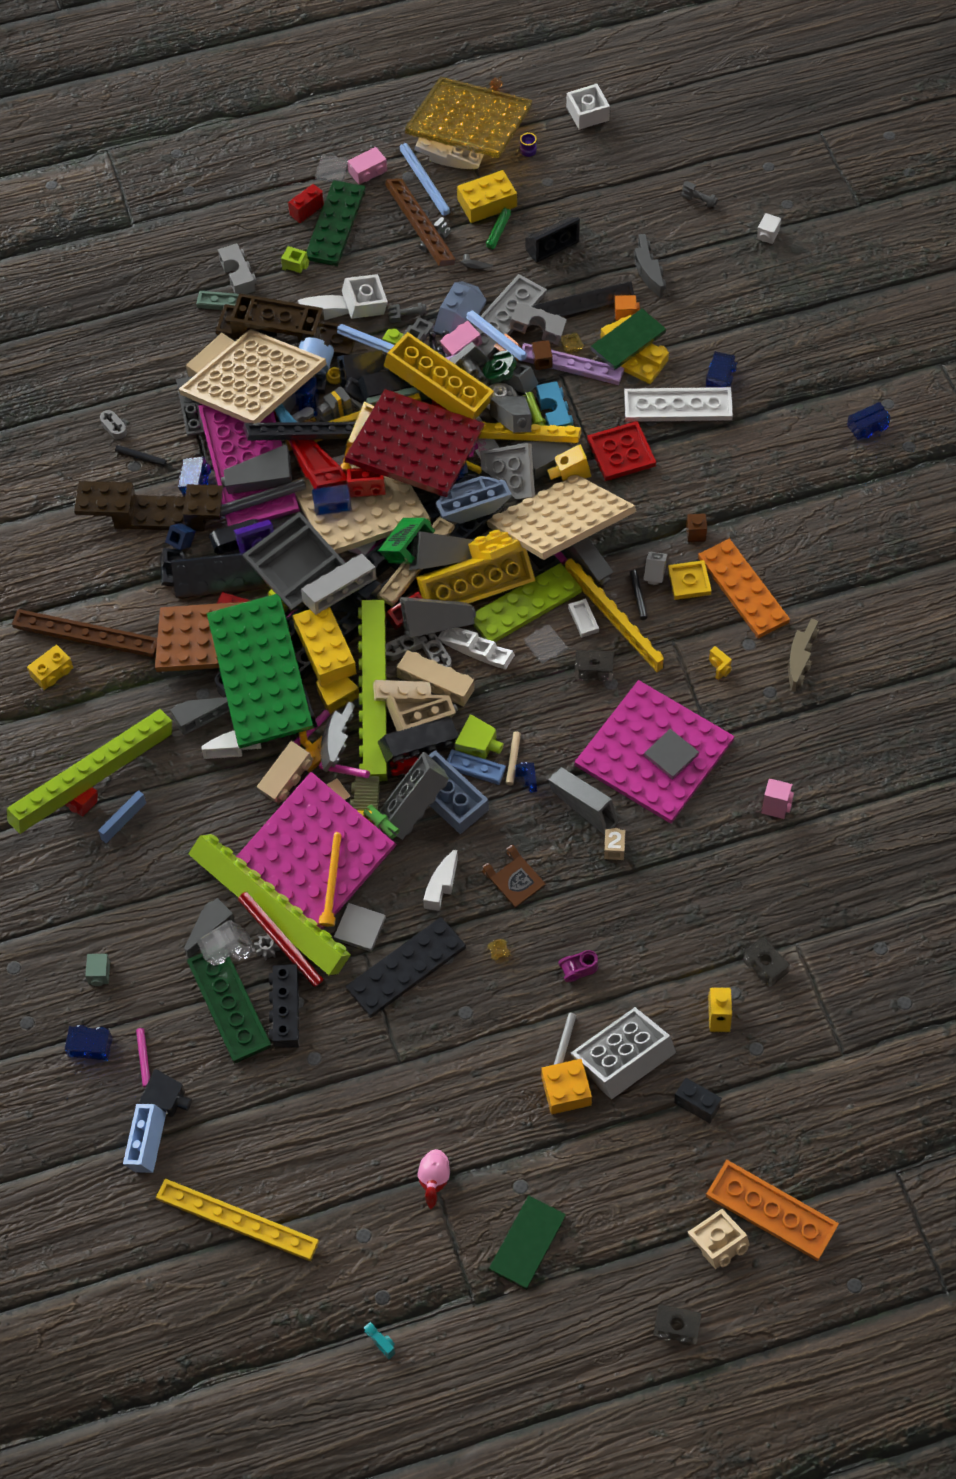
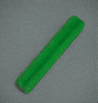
[486,208,511,249]

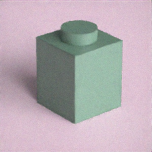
[86,954,110,986]

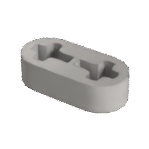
[100,410,127,439]

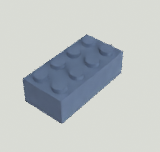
[429,751,489,834]

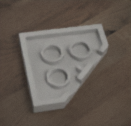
[480,443,535,500]

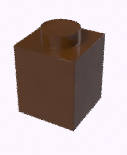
[532,340,553,370]
[686,514,707,542]

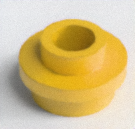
[326,367,341,384]

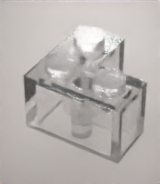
[197,920,255,966]

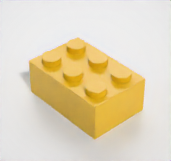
[457,170,517,223]

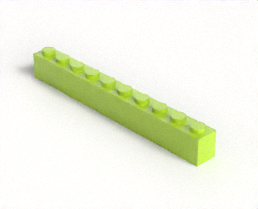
[358,600,387,781]
[7,709,172,834]
[189,834,351,975]

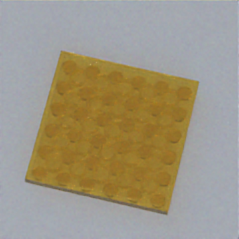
[405,76,532,158]

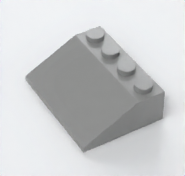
[571,1007,676,1099]

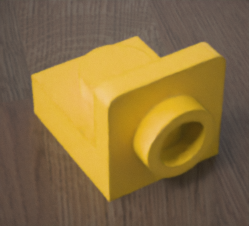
[709,646,732,680]

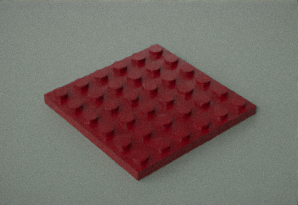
[344,389,485,497]

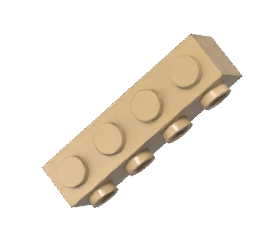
[397,650,474,707]

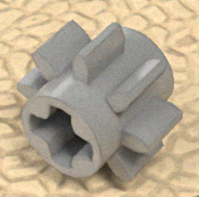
[254,933,280,960]

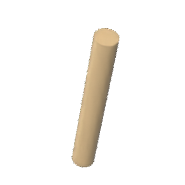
[506,732,521,786]

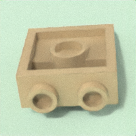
[688,1209,750,1269]

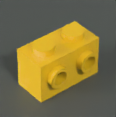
[27,644,73,690]

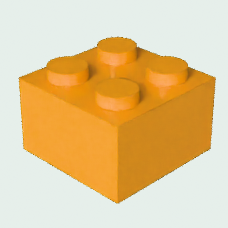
[541,1059,592,1115]

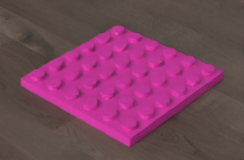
[574,680,735,824]
[236,772,396,930]

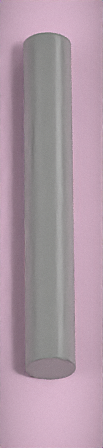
[554,1013,576,1065]

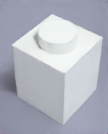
[757,213,781,244]

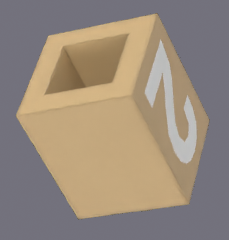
[604,828,625,860]

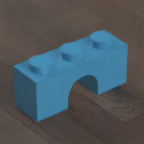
[536,381,573,427]

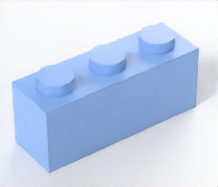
[123,1104,166,1173]

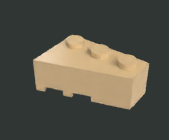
[385,695,456,731]

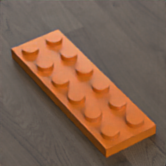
[698,538,790,639]
[706,1160,839,1261]

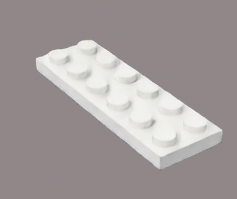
[624,387,733,422]

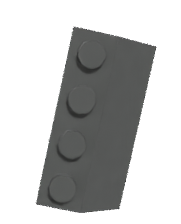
[379,752,448,840]

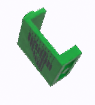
[378,517,435,564]

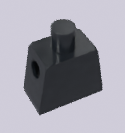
[138,1069,192,1117]

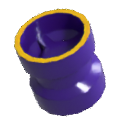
[520,133,537,157]

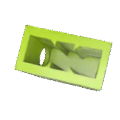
[455,714,504,759]

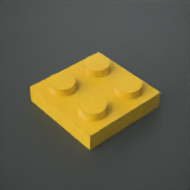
[668,560,711,600]

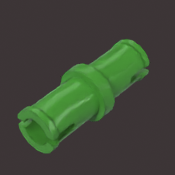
[363,804,400,839]

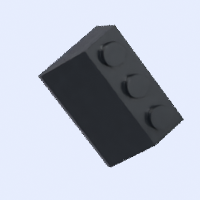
[525,217,580,263]

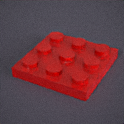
[587,421,656,481]

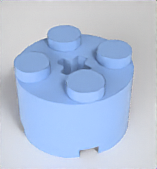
[299,338,334,376]

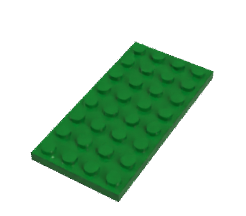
[207,594,314,749]

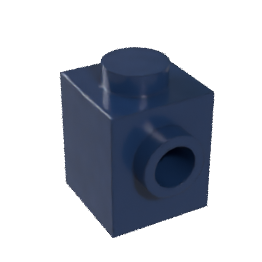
[165,523,196,550]

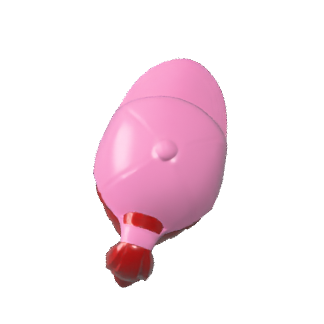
[418,1149,450,1209]

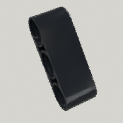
[209,519,259,554]

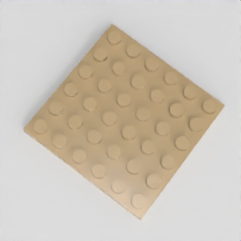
[179,329,327,424]
[292,464,430,554]
[487,475,636,560]

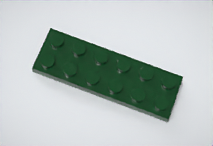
[306,180,366,266]
[187,944,271,1064]

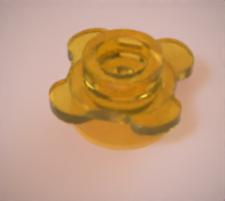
[487,939,510,960]

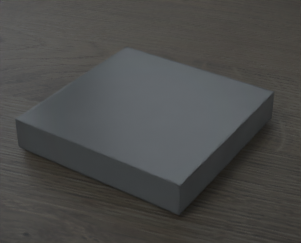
[644,729,699,779]

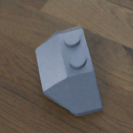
[433,281,486,336]
[436,476,512,524]

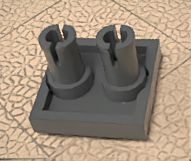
[450,342,490,383]

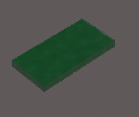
[591,309,666,370]
[489,1195,566,1290]

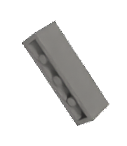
[301,554,376,615]

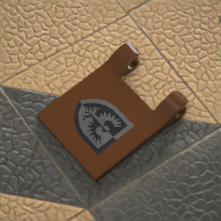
[482,845,546,908]

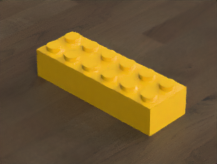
[384,332,494,420]
[416,547,535,603]

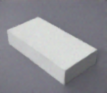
[568,599,599,638]

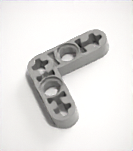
[386,633,452,667]

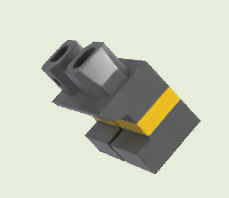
[317,387,353,422]

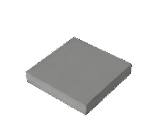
[334,903,386,952]

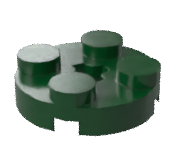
[483,351,517,384]

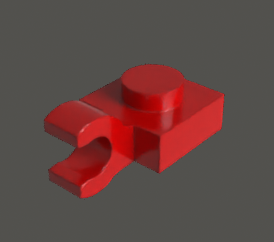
[390,757,418,776]

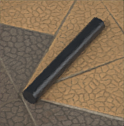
[115,445,167,466]
[630,570,648,620]

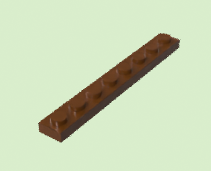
[385,178,456,266]
[12,609,157,658]

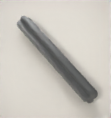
[221,479,306,516]

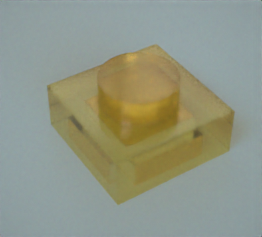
[560,332,584,354]

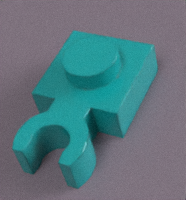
[364,1322,395,1359]

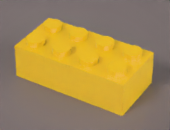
[293,607,357,687]

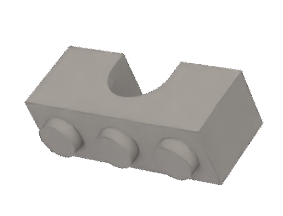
[218,243,257,294]
[509,302,567,345]

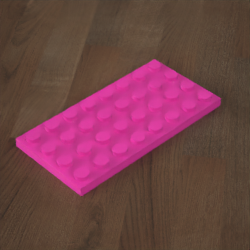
[198,404,300,526]

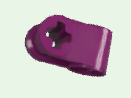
[558,950,598,982]

